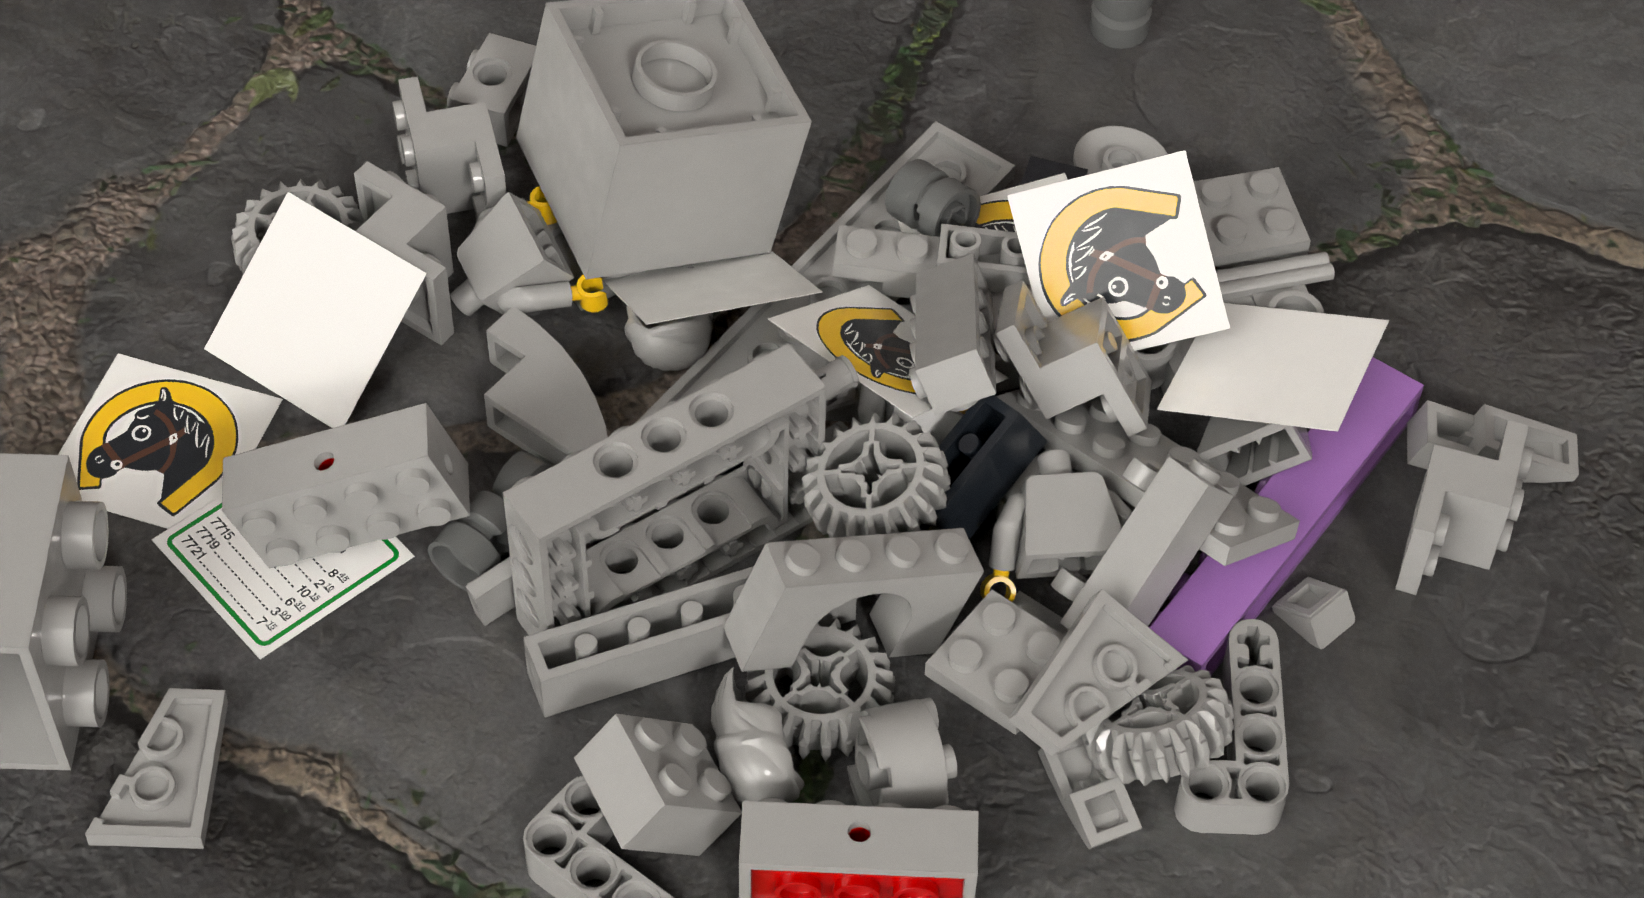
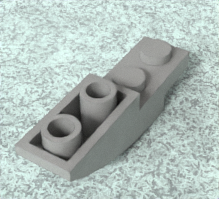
[832,224,1030,298]

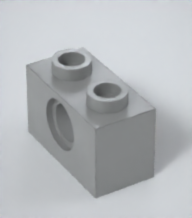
[447,33,536,147]

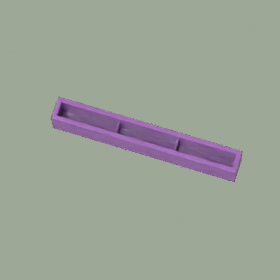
[1148,357,1424,676]

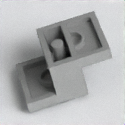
[392,76,506,221]
[354,161,454,346]
[993,280,1152,437]
[1395,420,1534,595]
[924,590,1069,735]

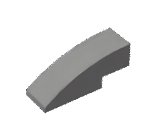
[1407,400,1579,483]

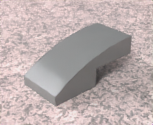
[1038,736,1142,849]

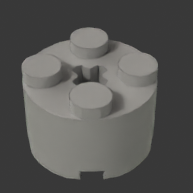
[845,698,957,809]

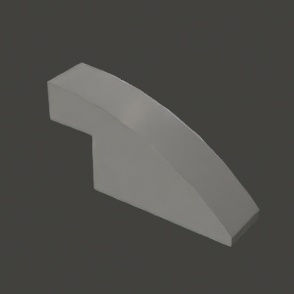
[484,307,608,466]

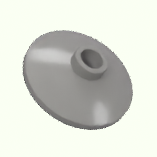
[1073,126,1168,175]

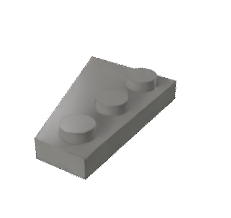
[1008,589,1188,756]
[85,688,228,849]

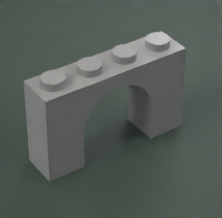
[723,528,984,672]

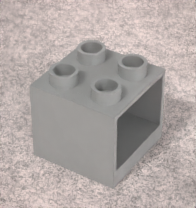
[516,0,812,279]
[0,453,127,770]

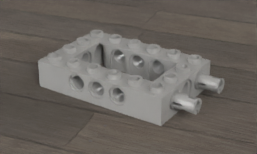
[503,343,859,635]

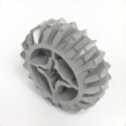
[231,178,365,275]
[802,412,951,538]
[745,617,895,762]
[1082,665,1234,786]

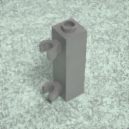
[1051,456,1234,629]

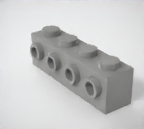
[909,253,996,415]

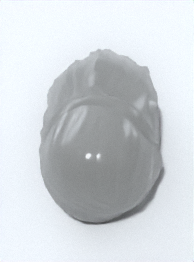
[624,265,714,371]
[711,667,804,807]

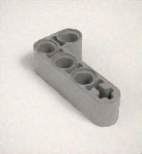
[1174,619,1289,835]
[523,776,674,898]

